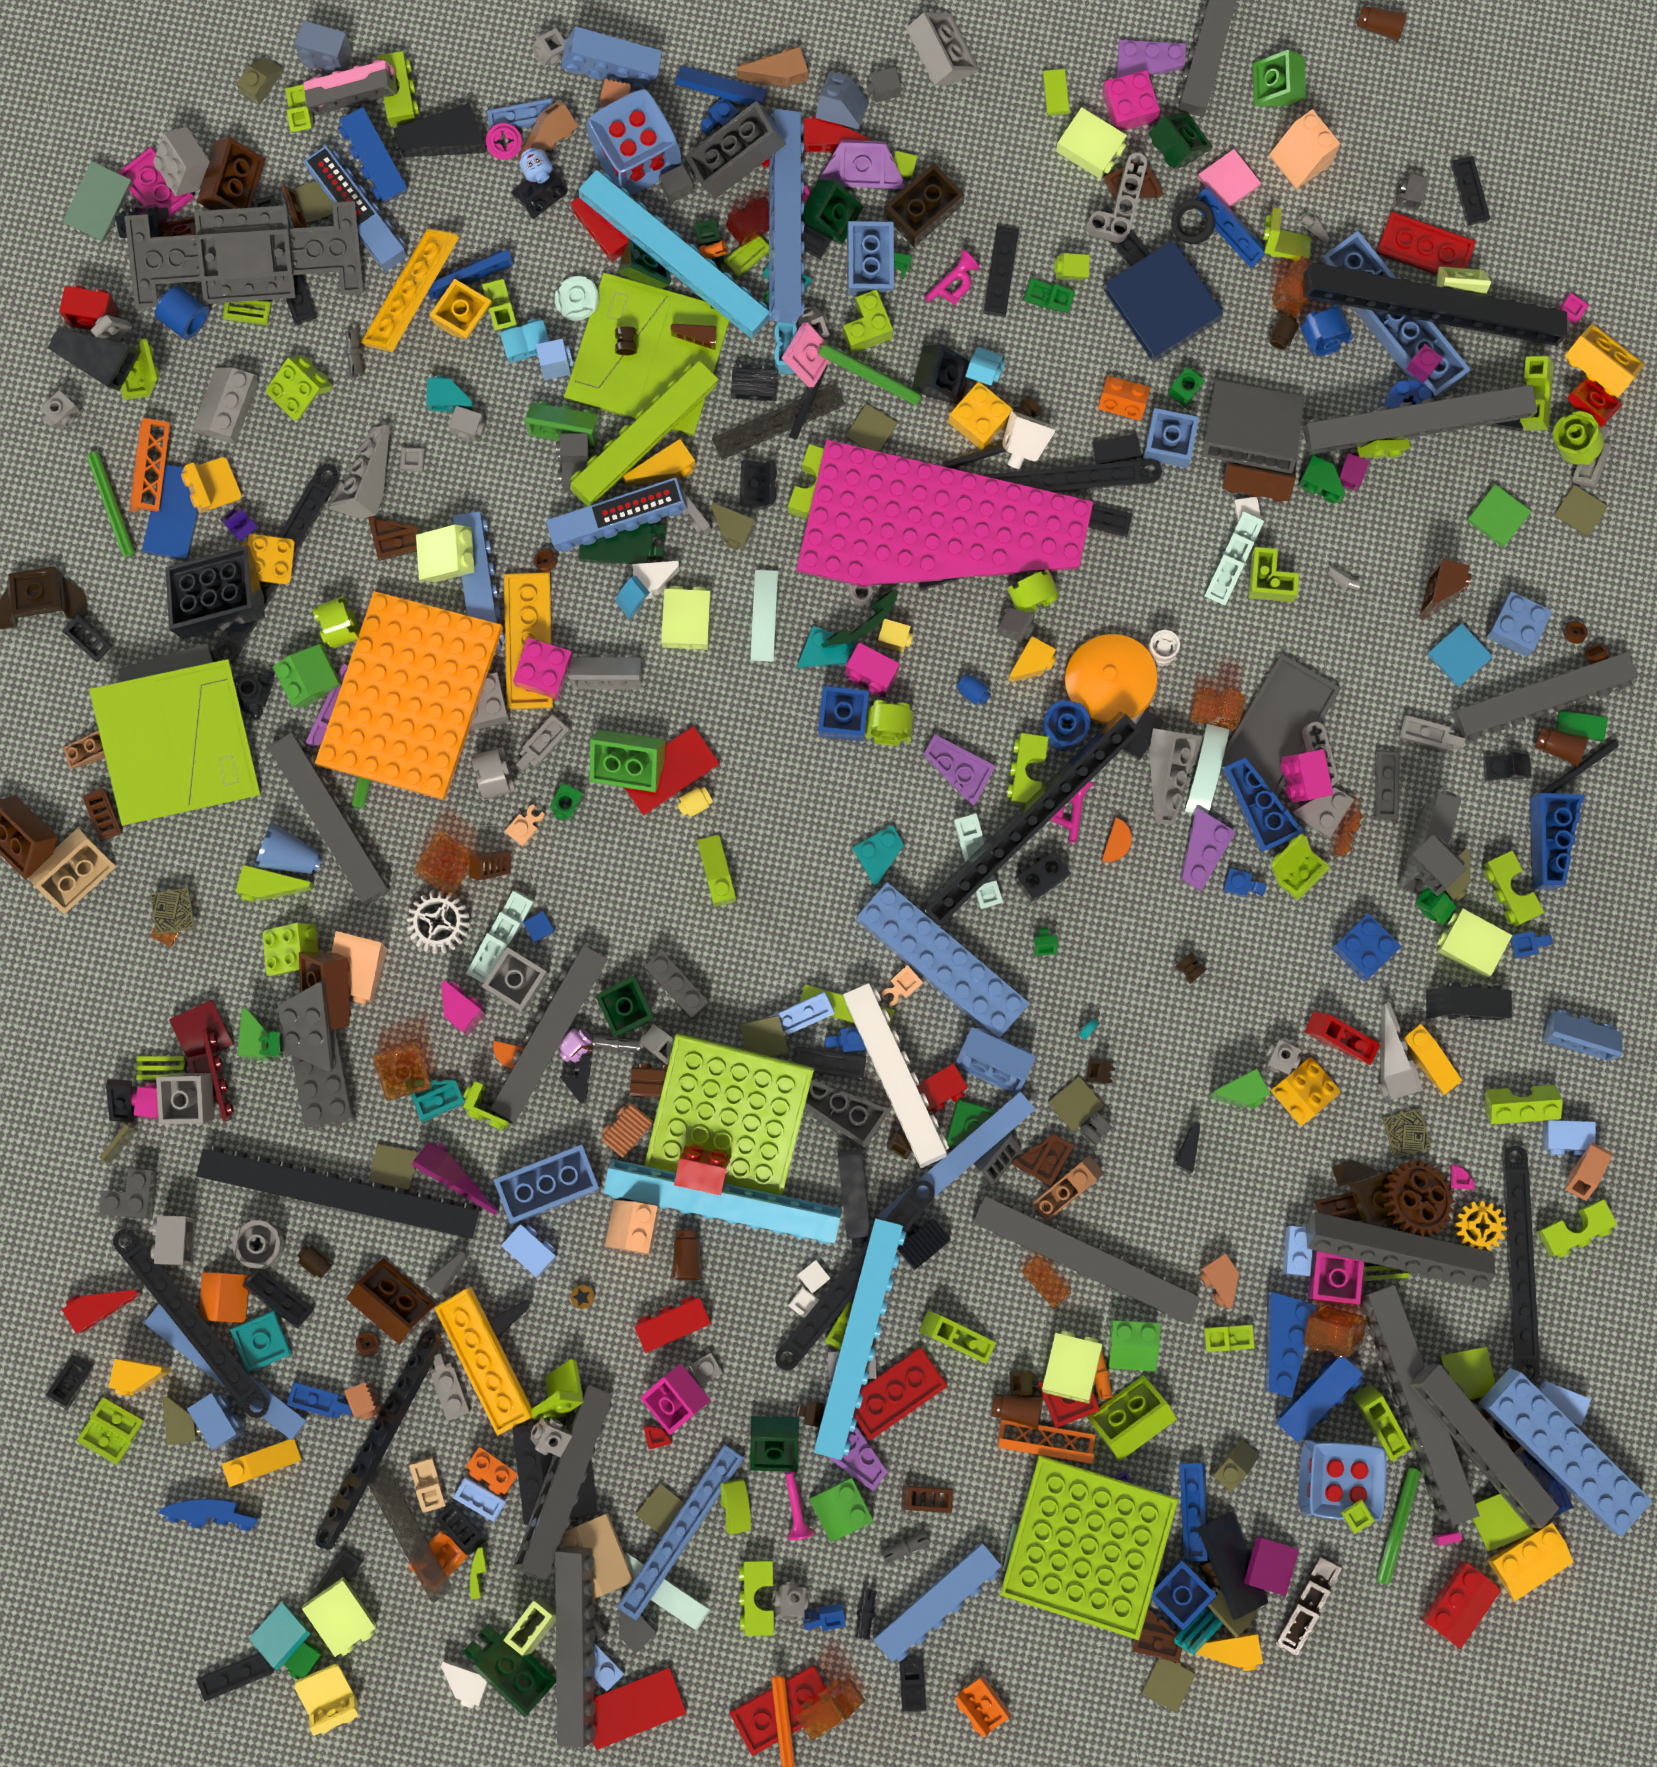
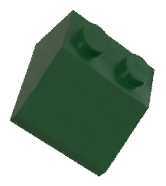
[1148,112,1213,169]
[801,179,863,244]
[750,1416,799,1472]

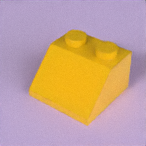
[429,279,492,339]
[108,1359,171,1396]

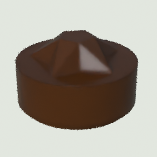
[534,549,558,572]
[1563,621,1588,644]
[1585,644,1609,664]
[356,1331,380,1357]

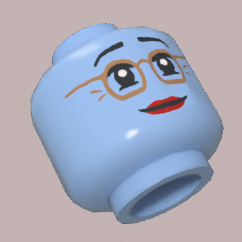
[519,148,552,183]

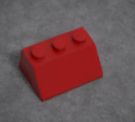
[1421,1561,1501,1650]

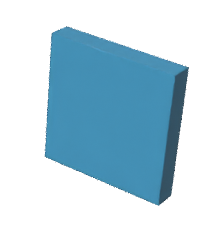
[1427,623,1493,688]

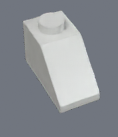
[633,561,680,599]
[441,1660,488,1708]

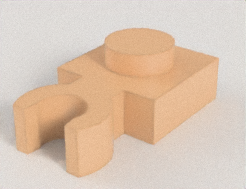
[505,804,545,847]
[881,965,924,1006]

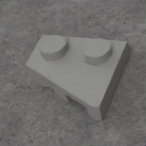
[1292,787,1354,839]

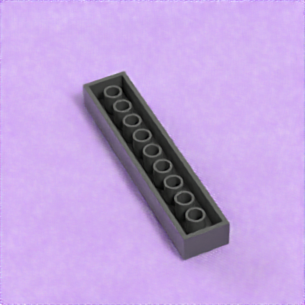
[1359,1285,1480,1526]

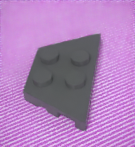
[278,981,334,1071]

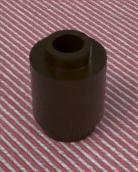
[1269,314,1299,350]
[297,1245,333,1279]

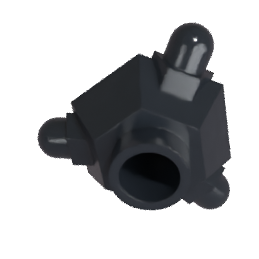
[234,671,274,720]

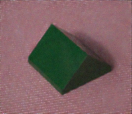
[618,240,671,289]
[595,975,655,1038]

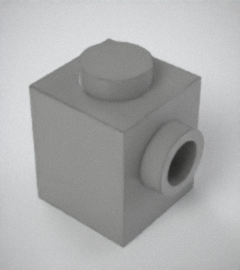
[449,406,486,442]
[639,1024,674,1065]

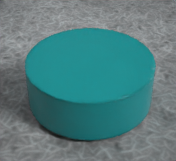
[1079,1018,1100,1041]

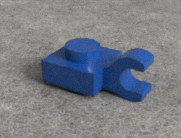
[701,98,739,134]
[1223,868,1267,898]
[1510,931,1553,959]
[824,1027,866,1053]
[803,1603,846,1631]

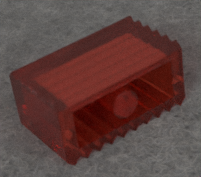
[725,197,769,247]

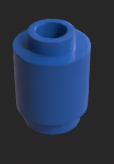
[956,673,991,706]

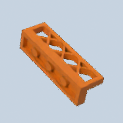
[129,418,170,512]
[997,1420,1096,1464]

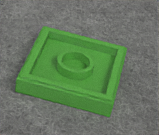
[1467,484,1532,548]

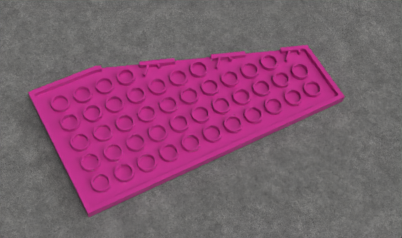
[796,440,1093,587]

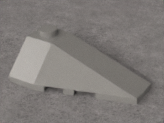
[327,425,390,519]
[1149,728,1203,825]
[1379,1002,1423,1102]

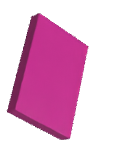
[118,147,194,225]

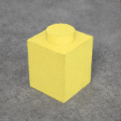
[877,619,913,653]

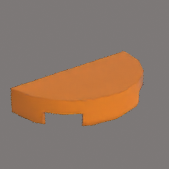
[1101,817,1132,863]
[493,1041,524,1069]

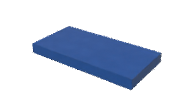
[142,464,199,560]

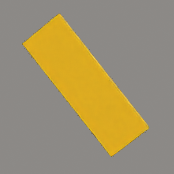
[361,228,459,352]
[504,572,553,710]
[434,1287,532,1436]

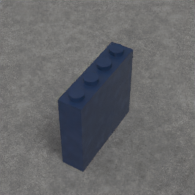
[1103,240,1223,363]

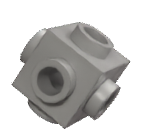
[532,28,565,67]
[795,306,829,338]
[40,390,80,431]
[1265,1039,1301,1077]
[530,1417,572,1457]
[772,1582,808,1621]

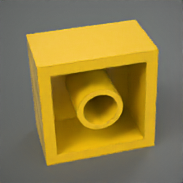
[948,382,1013,450]

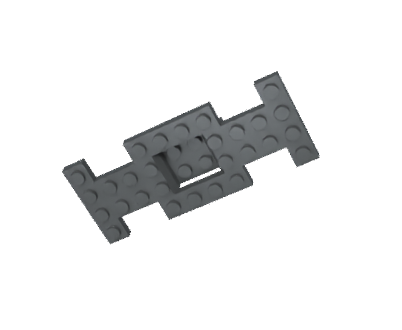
[125,201,364,309]

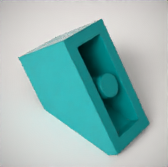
[426,375,474,412]

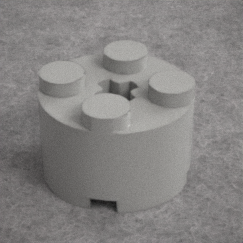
[471,747,515,800]
[232,1220,285,1269]

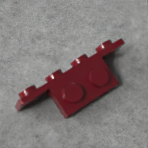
[187,1028,234,1122]

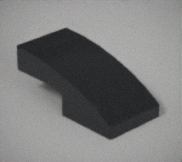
[899,1659,926,1713]

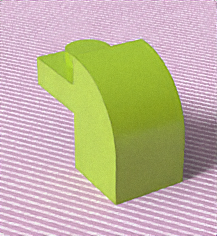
[482,278,517,331]

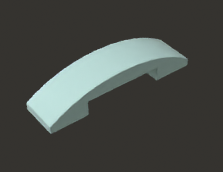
[1185,724,1229,814]
[954,814,1003,909]

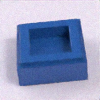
[523,911,555,943]

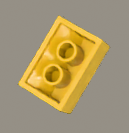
[1565,323,1645,398]
[1487,1522,1573,1602]

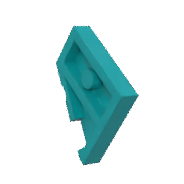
[797,626,856,669]
[852,825,904,887]
[405,1079,465,1123]

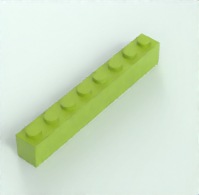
[570,360,719,507]

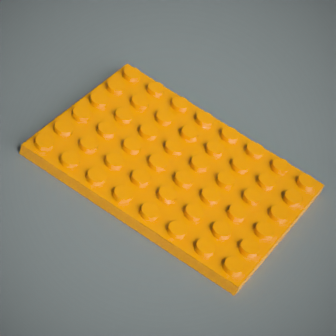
[315,591,503,801]

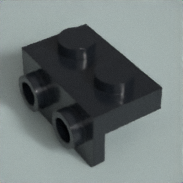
[511,171,567,219]
[115,204,169,238]
[740,460,777,510]

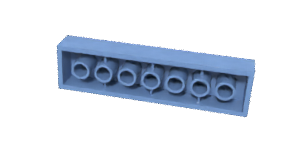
[1320,231,1471,400]
[856,882,1030,1039]
[1478,1368,1653,1537]

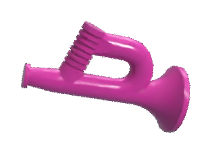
[924,249,980,306]
[1051,782,1095,843]
[785,1471,815,1540]

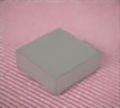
[400,447,425,472]

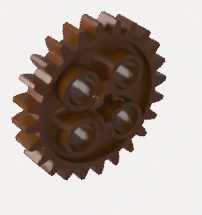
[1383,1160,1456,1237]

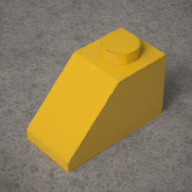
[1008,636,1057,682]

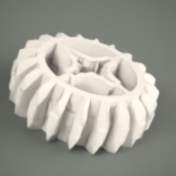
[406,891,470,954]

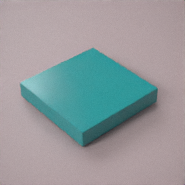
[229,1310,293,1373]
[249,1602,311,1671]

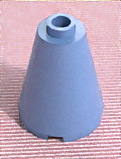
[254,822,322,874]

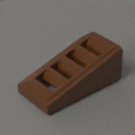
[671,324,717,350]
[82,788,122,842]
[469,850,511,880]
[901,1485,953,1513]

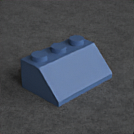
[847,221,894,295]
[1542,1009,1622,1061]
[954,1027,1036,1095]

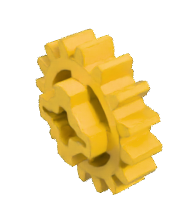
[1454,1201,1507,1251]

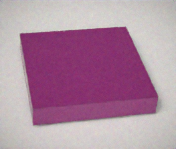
[1244,1536,1299,1596]

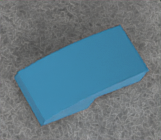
[615,575,650,619]

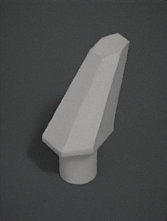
[1300,213,1330,244]
[1328,565,1361,591]

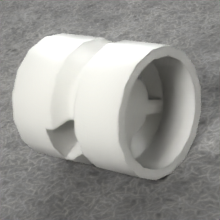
[1147,630,1180,666]

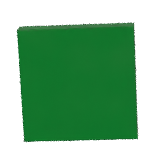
[946,1099,998,1153]

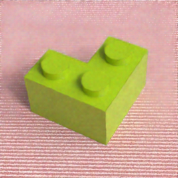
[843,289,893,354]
[1248,547,1299,602]

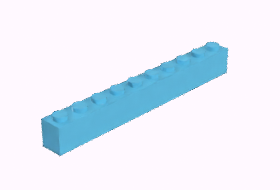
[579,170,769,339]
[603,1159,842,1244]
[814,1218,906,1460]

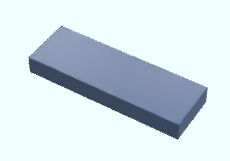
[486,98,553,129]

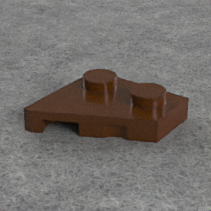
[1103,162,1164,199]
[368,517,420,561]
[1011,1134,1074,1187]
[1131,1608,1182,1663]

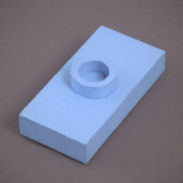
[453,1477,507,1522]

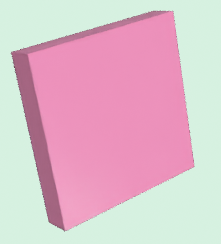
[1198,149,1261,208]
[782,322,829,387]

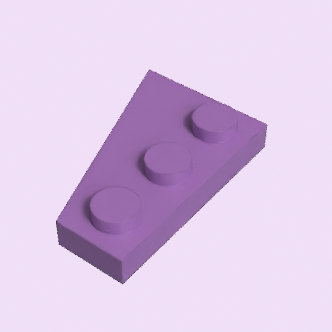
[1117,40,1186,78]
[923,734,996,808]
[1180,807,1236,891]
[827,1426,887,1491]

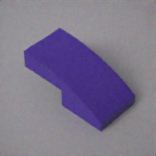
[220,505,258,541]

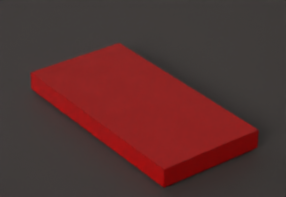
[1376,211,1476,275]
[623,726,720,816]
[853,1347,948,1441]
[729,1664,837,1756]
[593,1667,687,1750]

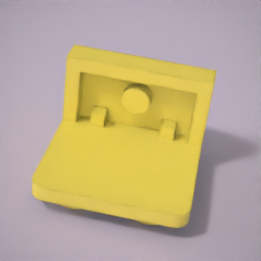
[294,1664,359,1736]

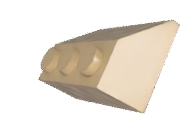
[29,827,116,914]
[561,1513,634,1599]

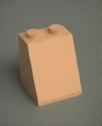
[1269,109,1340,190]
[331,931,388,1005]
[605,1200,660,1255]

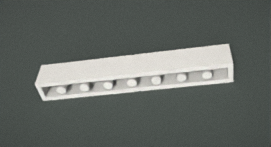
[843,983,949,1168]

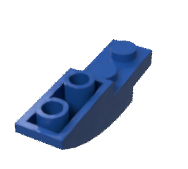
[158,1498,261,1531]

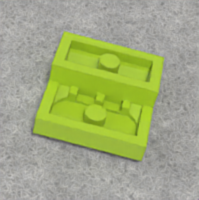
[76,1397,144,1466]
[1472,1493,1534,1551]

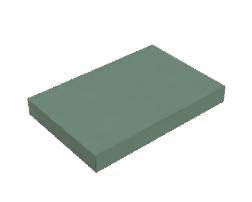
[62,161,133,242]

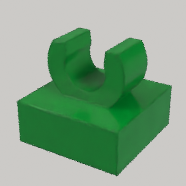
[894,252,912,279]
[1033,928,1058,956]
[258,1032,284,1058]

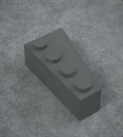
[804,1080,891,1151]

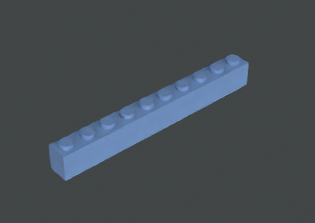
[769,109,805,324]

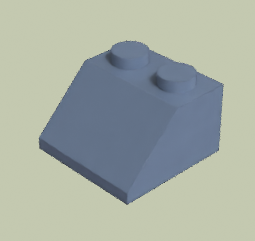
[816,72,869,129]

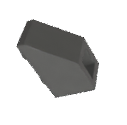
[997,608,1036,645]
[619,1600,658,1654]

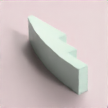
[1205,511,1264,605]
[751,570,778,662]
[466,890,535,983]
[625,1553,710,1630]

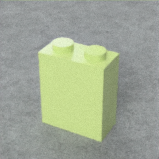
[1056,107,1127,179]
[416,525,474,582]
[661,586,711,650]
[1437,908,1512,978]
[1042,1331,1102,1404]
[302,1577,376,1657]
[503,1599,556,1656]

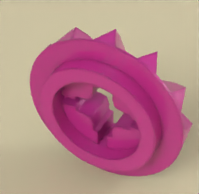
[486,123,522,160]

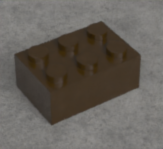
[884,163,965,247]

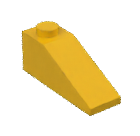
[623,439,696,486]
[1402,1024,1462,1095]
[222,1438,302,1487]
[1190,1632,1263,1671]

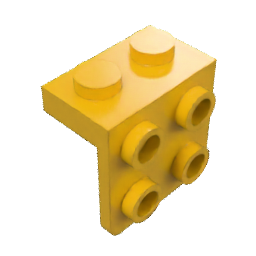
[181,457,241,514]
[242,534,294,585]
[1270,1057,1340,1126]

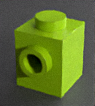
[1054,253,1090,281]

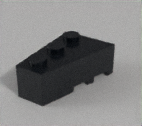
[1426,982,1512,1020]

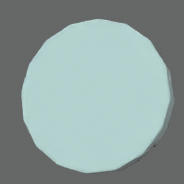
[555,276,600,321]

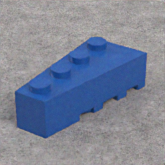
[1221,757,1305,852]
[1276,1345,1363,1443]

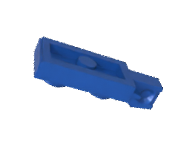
[287,1382,353,1418]

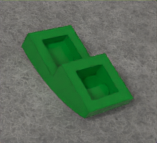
[1022,278,1075,313]
[1556,712,1608,742]

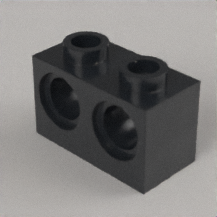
[1015,851,1071,903]

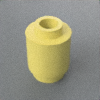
[677,787,713,818]

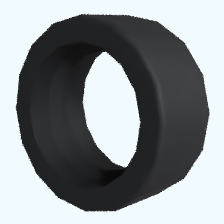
[1171,200,1216,245]

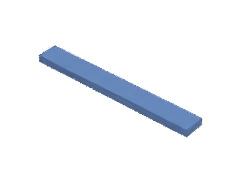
[878,1092,1036,1221]
[144,1304,307,1440]
[616,1444,744,1621]

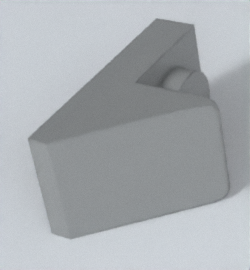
[685,1353,723,1387]

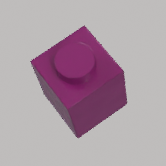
[1406,344,1443,383]
[1339,453,1370,491]

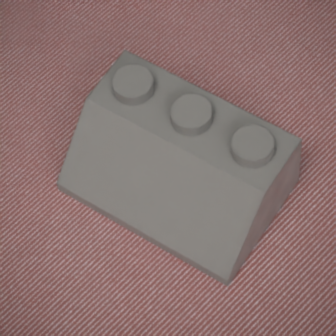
[906,12,979,86]
[192,367,258,445]
[570,654,642,690]

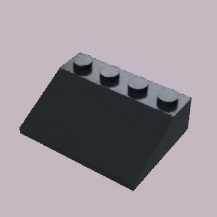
[165,545,265,639]
[512,1420,598,1525]

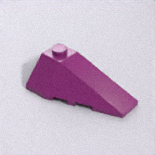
[411,1141,499,1216]

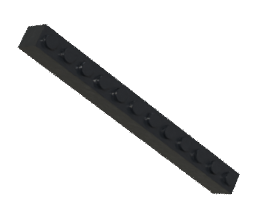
[1303,262,1567,346]
[920,712,1142,926]
[196,1146,482,1240]

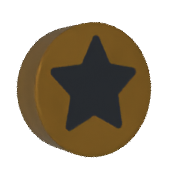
[570,1285,595,1309]

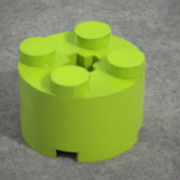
[1553,411,1604,465]
[1007,569,1060,613]
[313,596,360,649]
[865,700,914,746]

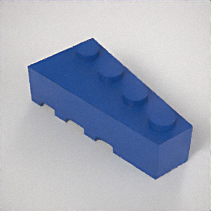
[338,107,407,204]
[1530,793,1585,890]
[1265,1292,1317,1398]

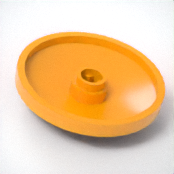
[1065,634,1158,724]

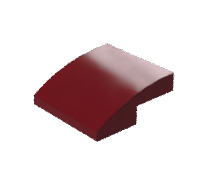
[169,1000,234,1058]

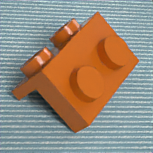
[1098,375,1151,421]
[465,1447,518,1495]
[408,1531,468,1592]
[955,1675,1012,1738]

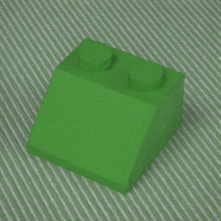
[1253,49,1306,106]
[273,644,341,707]
[237,1008,274,1062]
[1209,1069,1270,1110]
[1108,1320,1160,1371]
[809,1477,874,1542]

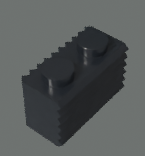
[731,364,778,402]
[897,1218,951,1271]

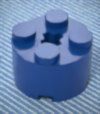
[1301,305,1353,356]
[1382,380,1432,409]
[1042,700,1090,751]

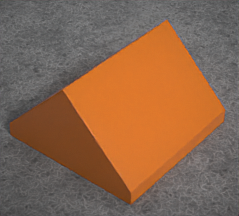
[199,1273,250,1323]

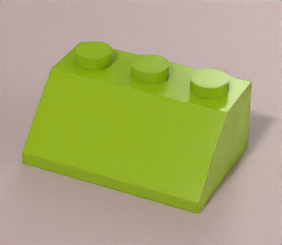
[1087,1375,1177,1462]

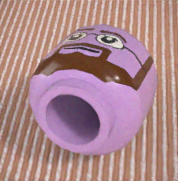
[558,1028,593,1063]

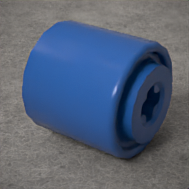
[155,286,209,340]

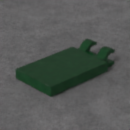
[579,522,666,565]
[463,1624,556,1718]

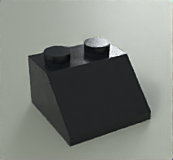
[912,344,970,405]

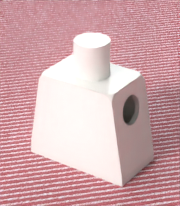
[1002,411,1055,469]

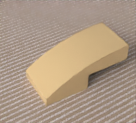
[409,1456,446,1513]

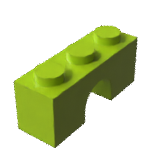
[376,51,419,127]
[1520,356,1554,431]
[788,444,824,519]
[1007,733,1048,806]
[1483,850,1545,928]
[1484,1085,1563,1124]
[1536,1199,1618,1259]
[739,1560,774,1636]

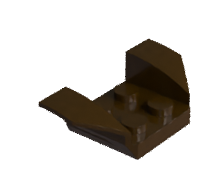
[0,566,88,630]
[1331,1160,1401,1230]

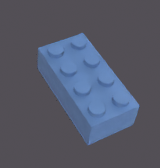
[560,26,662,91]
[493,1145,601,1225]

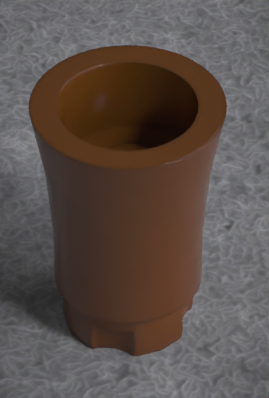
[1357,6,1408,43]
[1534,727,1588,767]
[670,1230,703,1281]
[991,1393,1043,1430]

